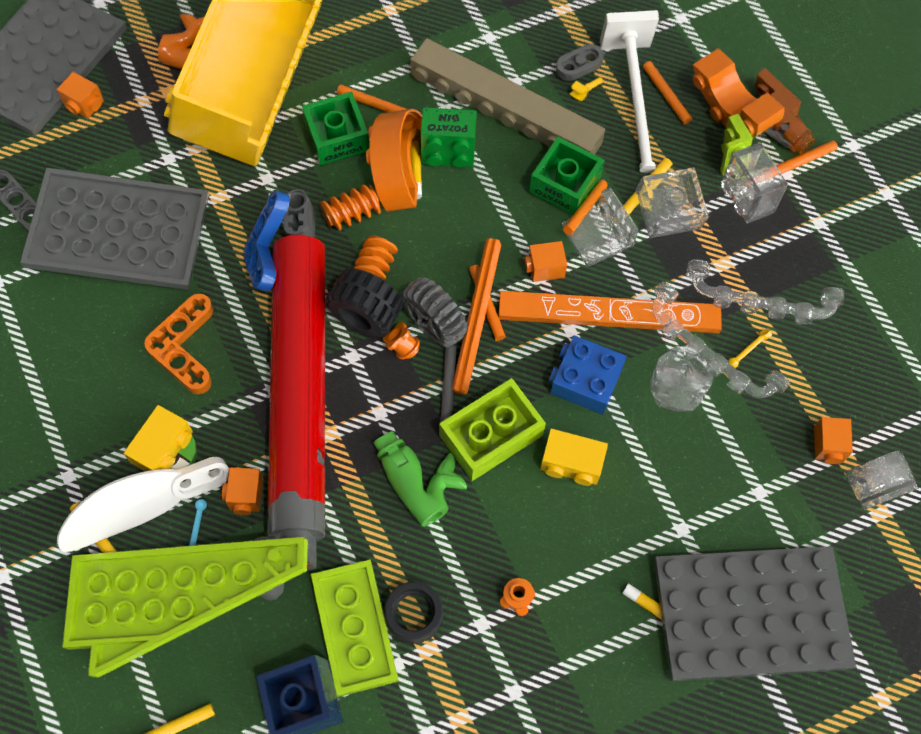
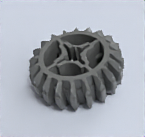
[401,277,468,348]

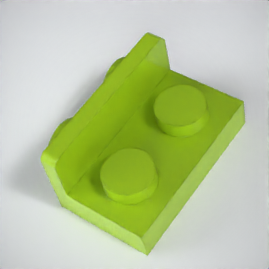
[720,113,753,175]

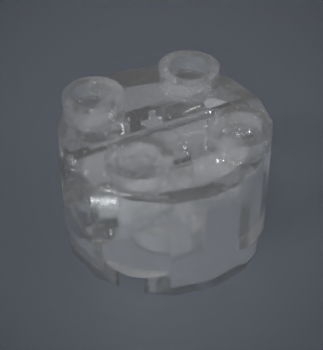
[650,346,713,412]
[845,450,919,510]

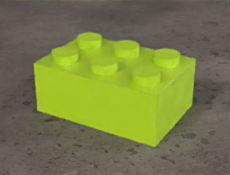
[439,378,546,481]

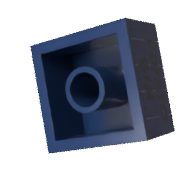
[256,655,343,734]

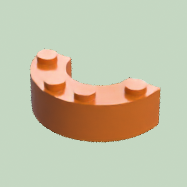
[693,48,785,139]
[366,109,422,211]

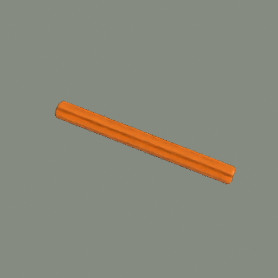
[452,238,501,395]

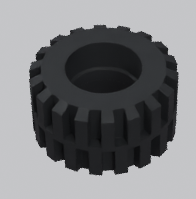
[325,268,403,338]

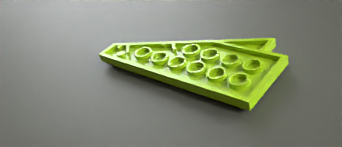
[63,537,308,678]

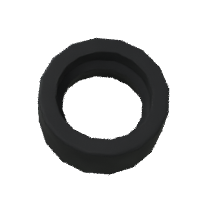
[385,582,443,644]

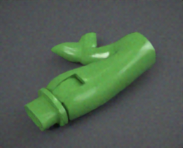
[374,431,467,527]

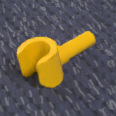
[570,77,603,101]

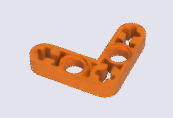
[144,294,213,395]

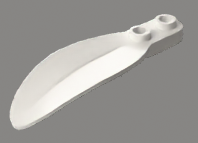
[57,457,229,552]

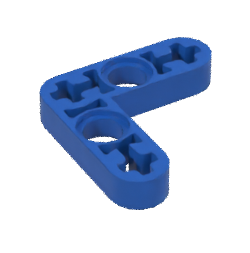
[243,190,290,292]

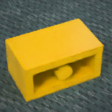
[123,405,193,471]
[540,429,608,486]

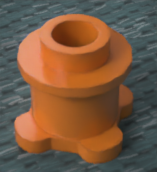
[383,322,420,360]
[500,578,535,616]

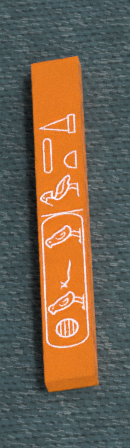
[499,291,722,334]

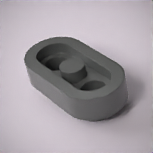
[556,44,604,81]

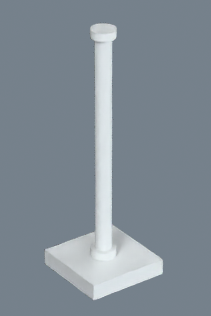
[600,10,659,173]

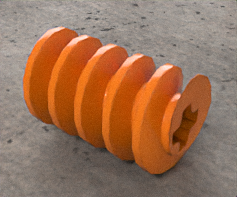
[320,184,381,231]
[354,236,398,281]

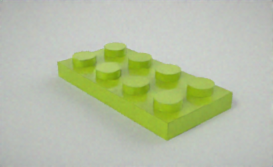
[311,560,399,697]

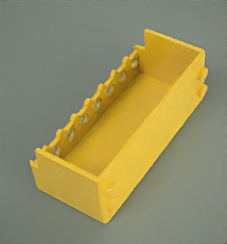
[164,0,322,166]

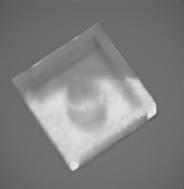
[721,142,788,224]
[636,167,709,239]

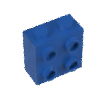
[548,335,627,415]

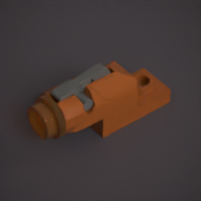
[755,68,816,154]

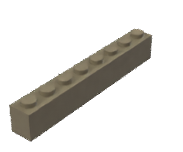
[410,38,605,155]

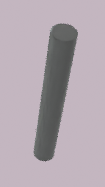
[440,345,456,423]

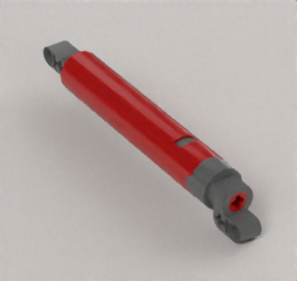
[254,189,325,601]

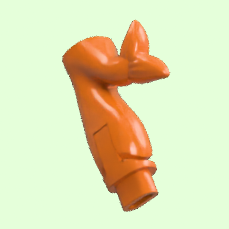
[158,14,205,69]

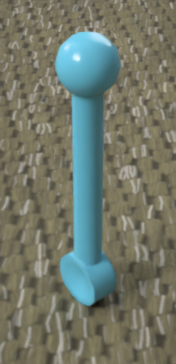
[189,499,207,546]

